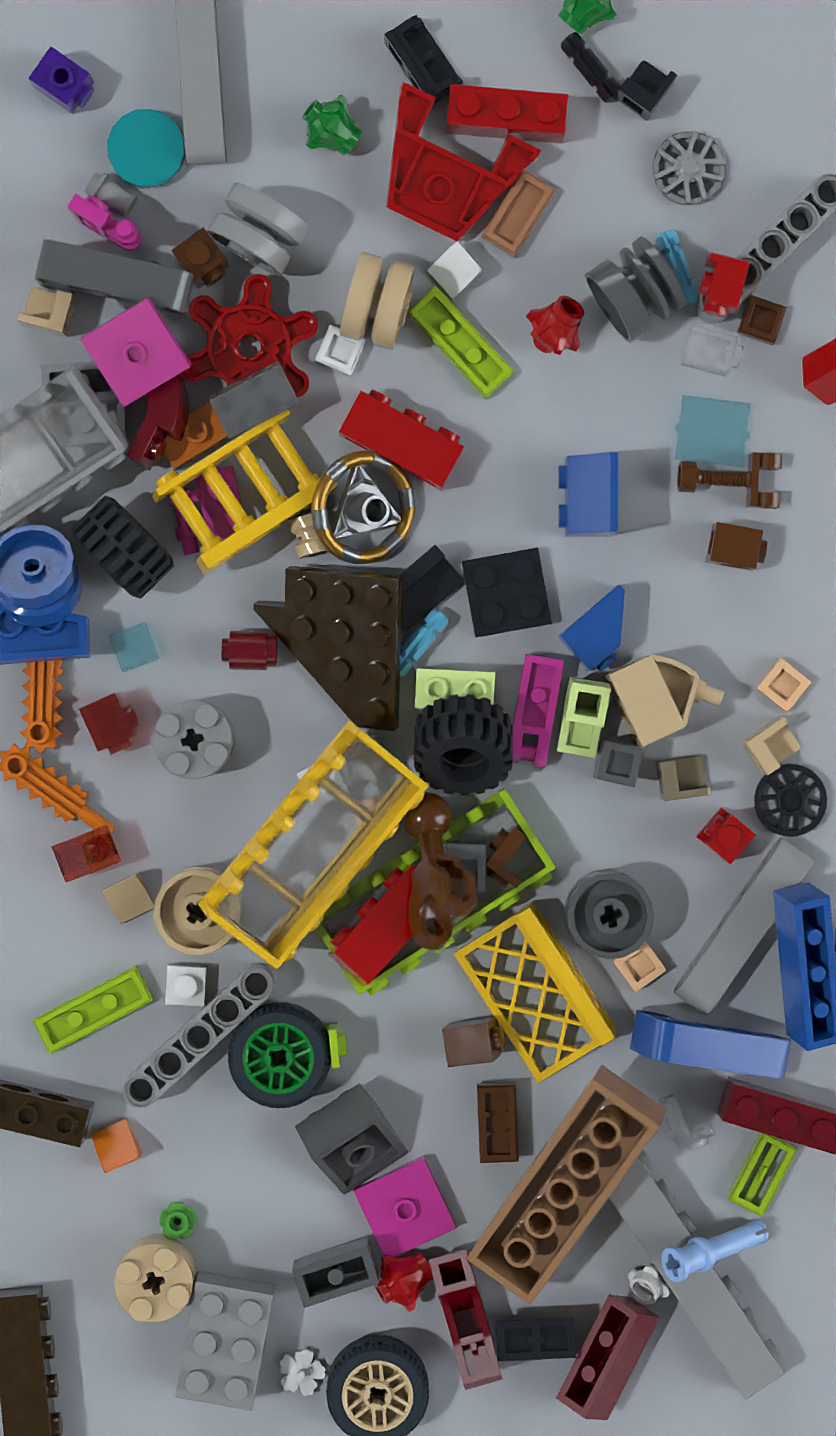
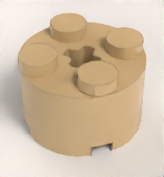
[114,1234,196,1322]

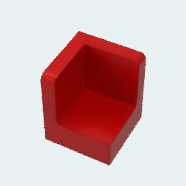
[802,338,836,405]

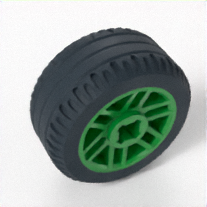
[228,1002,331,1109]

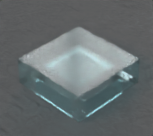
[109,622,160,672]

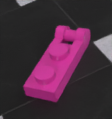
[512,654,564,768]

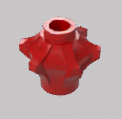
[526,296,584,355]
[374,1253,434,1312]

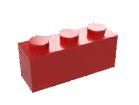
[446,84,568,144]
[338,389,464,491]
[328,865,415,986]

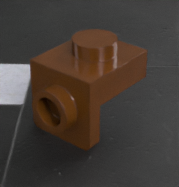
[485,825,527,888]

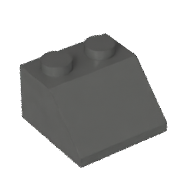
[295,1083,408,1195]

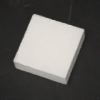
[315,324,366,377]

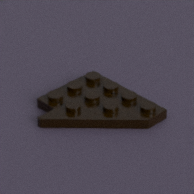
[253,566,403,731]

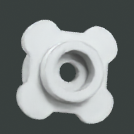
[628,1264,671,1305]

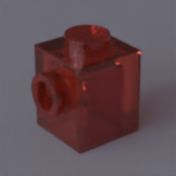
[79,693,140,755]
[51,825,121,883]

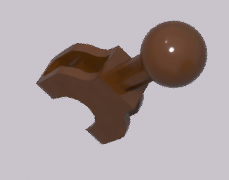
[402,792,477,950]

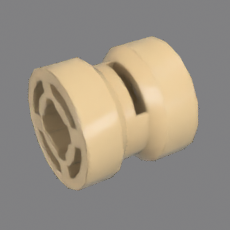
[288,514,329,559]

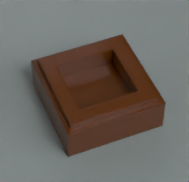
[737,295,787,346]

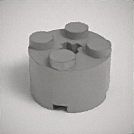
[153,700,235,779]

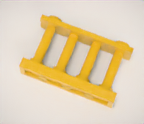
[152,410,338,575]

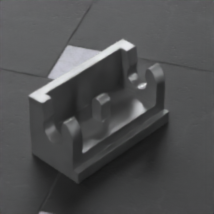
[208,361,300,439]

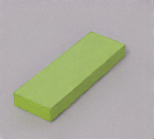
[407,285,514,399]
[32,965,154,1054]

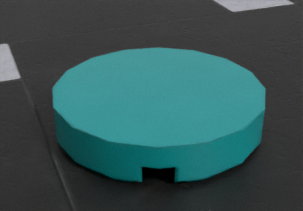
[107,109,185,189]

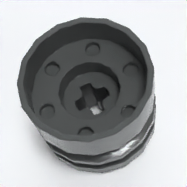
[585,236,687,343]

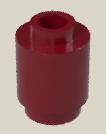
[221,631,278,670]

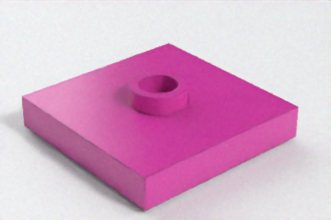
[80,296,192,407]
[353,1156,456,1257]

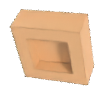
[756,658,811,712]
[612,940,667,993]

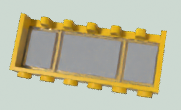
[198,720,429,970]

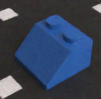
[558,452,618,537]

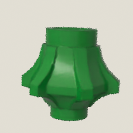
[558,0,617,35]
[302,95,362,155]

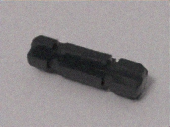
[561,32,621,103]

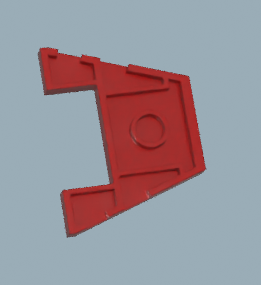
[386,82,541,241]

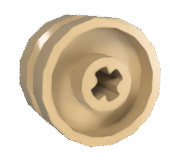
[339,251,415,350]
[154,866,243,955]

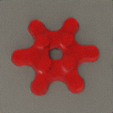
[181,274,318,398]

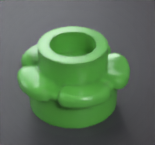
[158,1202,197,1240]

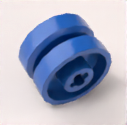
[0,524,83,627]

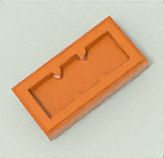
[164,401,228,470]

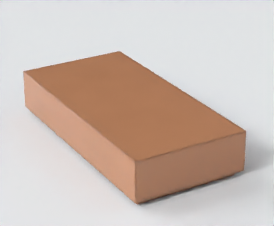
[481,170,556,258]

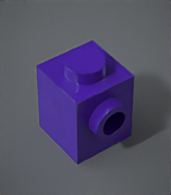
[28,46,94,114]

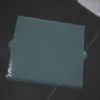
[675,395,750,468]

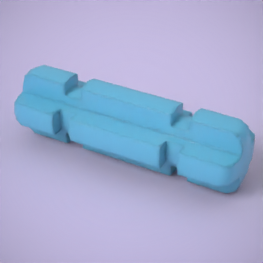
[656,230,699,306]
[400,609,449,677]

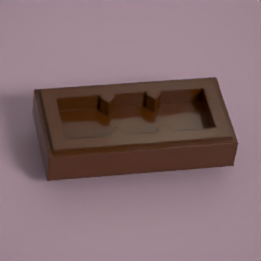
[477,1082,519,1163]

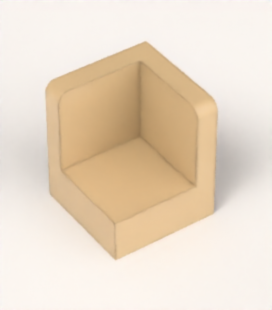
[17,288,77,337]
[741,716,800,775]

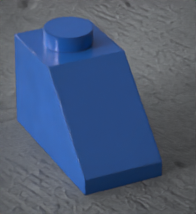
[558,584,625,672]

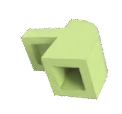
[557,677,611,758]

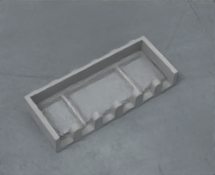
[0,364,130,533]

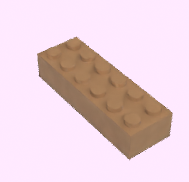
[466,1064,667,1305]

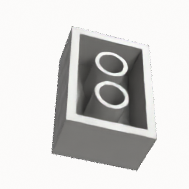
[175,1271,275,1411]

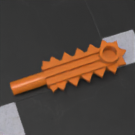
[20,660,65,755]
[0,743,116,839]

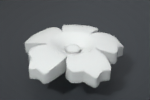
[279,1348,326,1397]

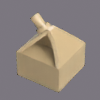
[603,655,724,747]

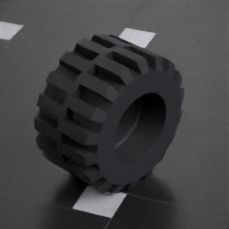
[71,496,175,599]
[414,694,513,796]

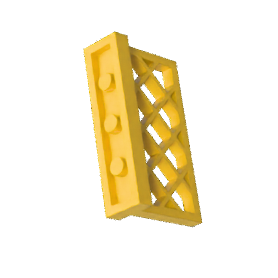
[454,901,618,1083]

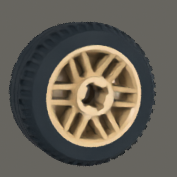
[326,1335,429,1436]

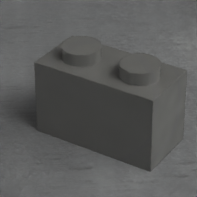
[292,1236,379,1308]

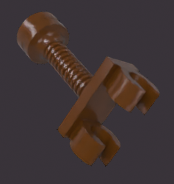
[677,452,782,509]

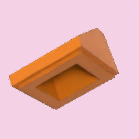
[91,1118,142,1173]

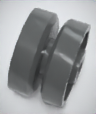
[564,869,654,959]

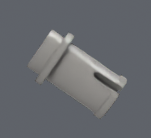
[85,172,137,218]

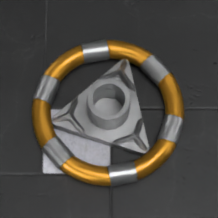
[311,451,416,564]

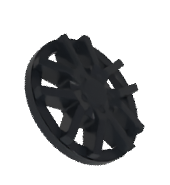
[753,764,827,837]

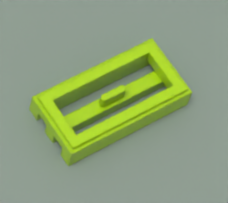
[726,1133,798,1217]

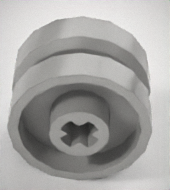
[207,183,309,276]

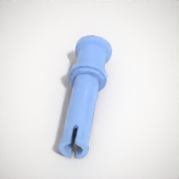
[661,1219,769,1282]

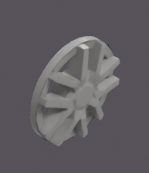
[652,131,725,205]

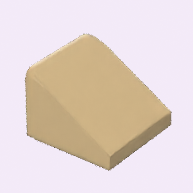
[102,872,154,924]

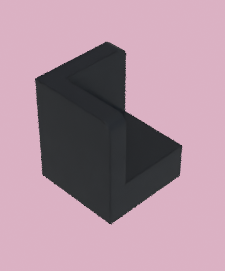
[615,60,677,121]

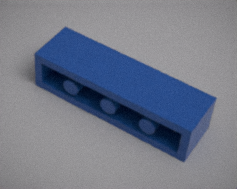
[773,882,836,1051]

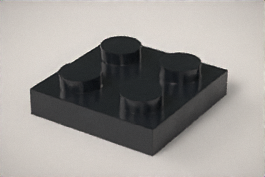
[461,547,552,638]

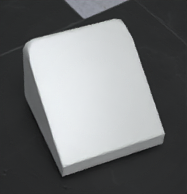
[427,241,482,300]

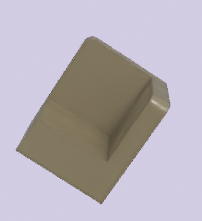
[656,756,711,801]

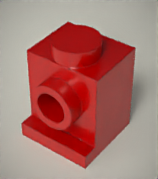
[699,252,750,318]
[696,808,756,865]

